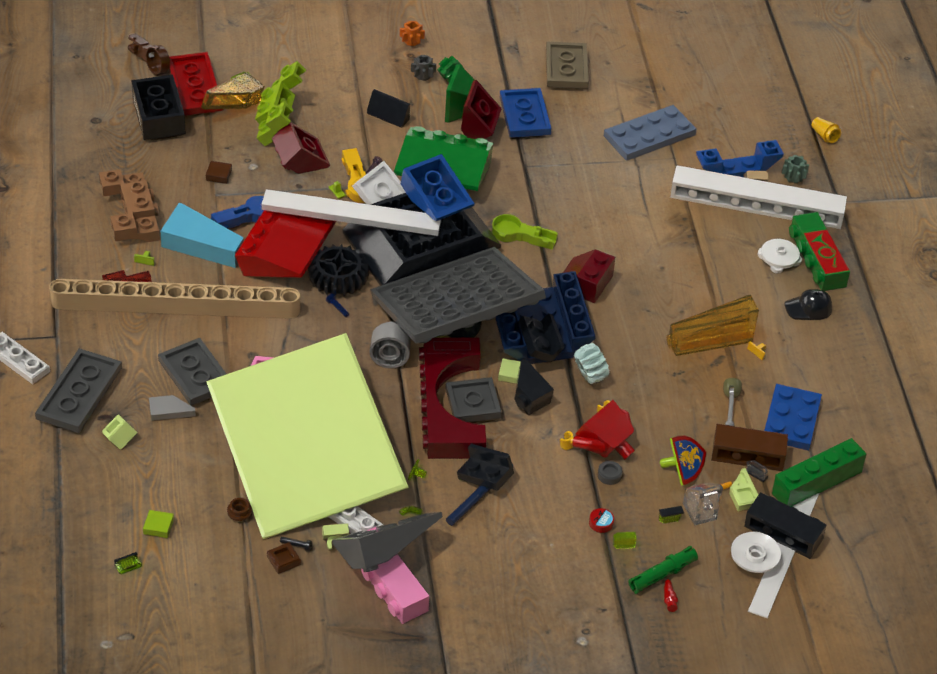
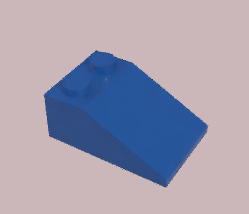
[400,154,475,221]

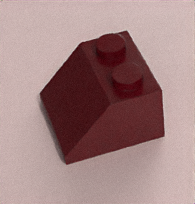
[461,80,502,139]
[272,122,330,174]
[563,249,616,304]

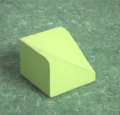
[102,414,138,449]

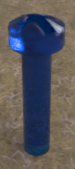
[326,294,349,317]

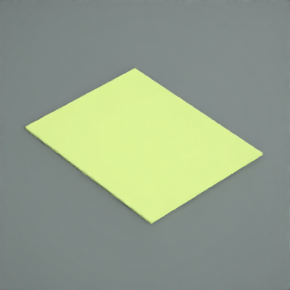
[206,333,409,540]

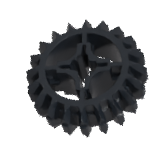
[308,244,369,297]

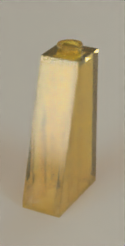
[666,295,759,356]

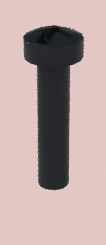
[280,536,312,552]

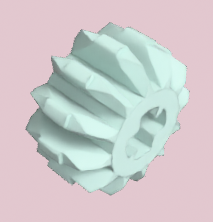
[574,343,610,384]

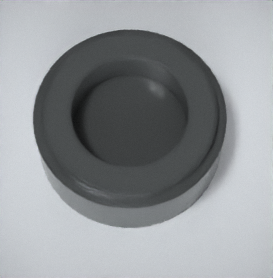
[598,461,622,485]

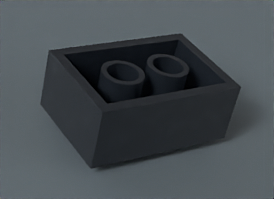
[131,75,186,140]

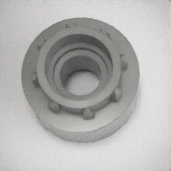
[369,321,411,368]

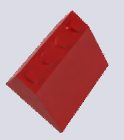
[235,210,336,278]

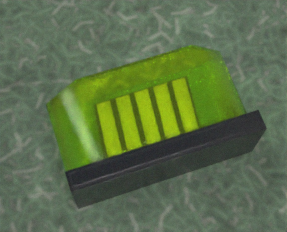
[658,506,684,524]
[114,552,142,574]

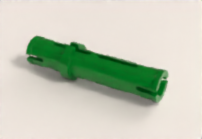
[628,546,698,594]

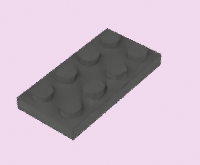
[35,348,122,433]

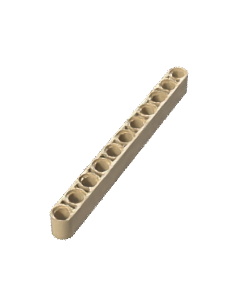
[49,279,300,318]

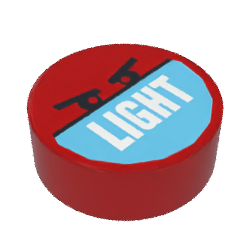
[589,508,614,533]

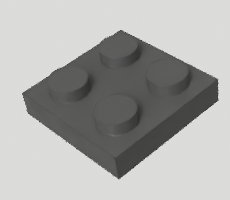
[445,377,502,422]

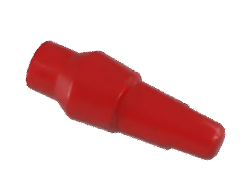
[664,580,678,612]

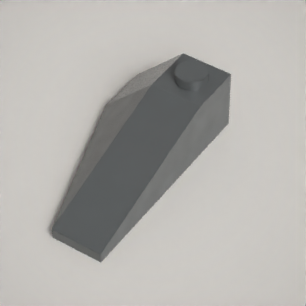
[332,512,443,572]

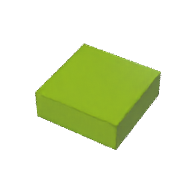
[143,510,174,538]

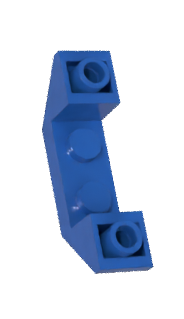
[696,140,784,178]

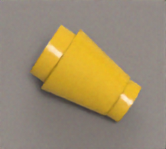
[811,117,841,143]

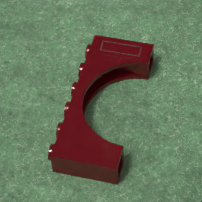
[419,338,487,459]

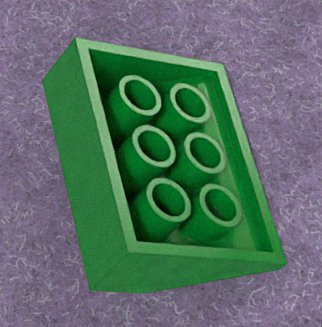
[394,126,493,191]

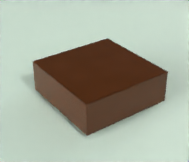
[206,161,232,184]
[267,542,301,574]

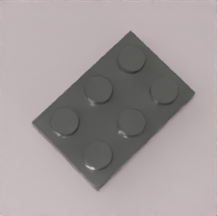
[158,338,226,406]

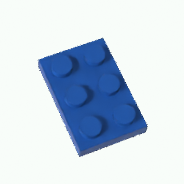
[499,88,551,137]
[764,384,822,451]

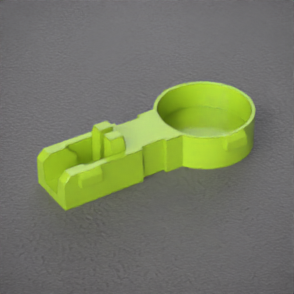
[492,214,558,250]

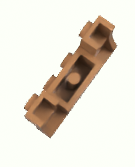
[99,169,160,242]

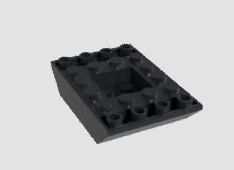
[343,193,501,286]

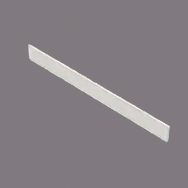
[748,493,819,618]

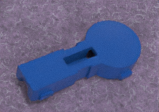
[211,196,264,229]

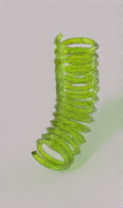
[399,505,422,515]

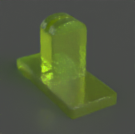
[408,459,427,481]

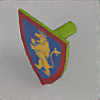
[660,435,707,486]

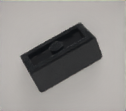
[367,89,410,128]

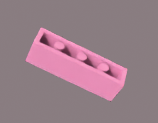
[361,526,429,624]

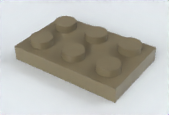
[546,42,588,89]

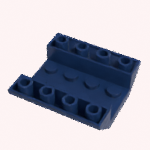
[495,271,596,364]

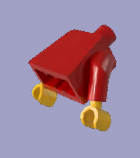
[559,400,635,460]

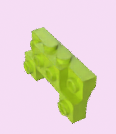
[255,61,306,146]

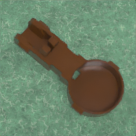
[128,33,170,76]

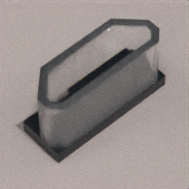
[746,460,768,483]

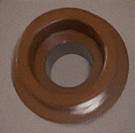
[227,498,252,521]

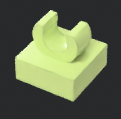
[322,523,349,550]

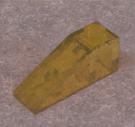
[201,72,265,109]

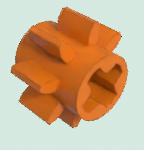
[400,21,425,46]

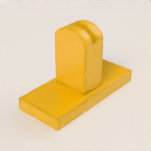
[747,341,766,360]

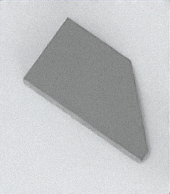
[149,395,196,421]

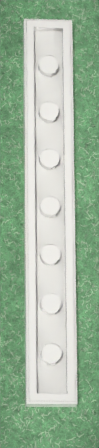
[262,189,441,236]

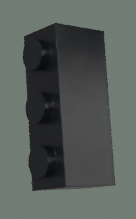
[744,492,827,559]

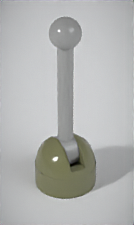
[723,378,742,426]

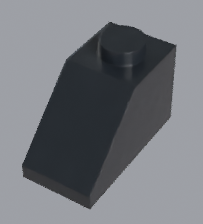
[514,358,554,415]

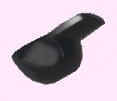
[784,289,832,320]

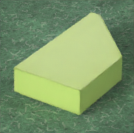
[729,468,758,511]

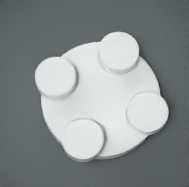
[757,239,802,273]

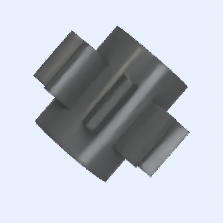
[411,55,436,81]

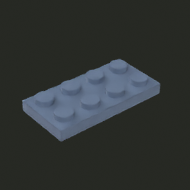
[603,105,697,161]

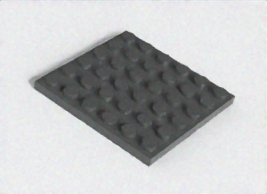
[370,247,546,344]

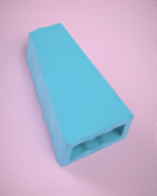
[160,203,244,268]

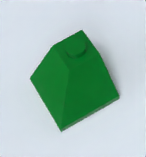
[445,64,475,123]

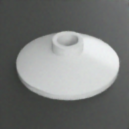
[731,532,781,573]

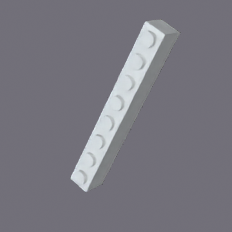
[670,165,847,229]

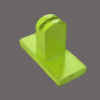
[329,181,346,199]
[134,251,154,266]

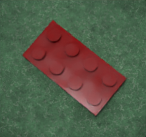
[169,52,223,116]

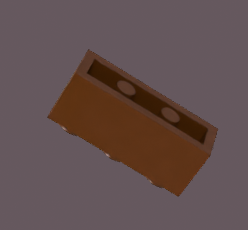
[711,424,788,471]

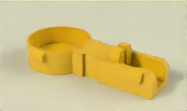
[341,148,366,203]

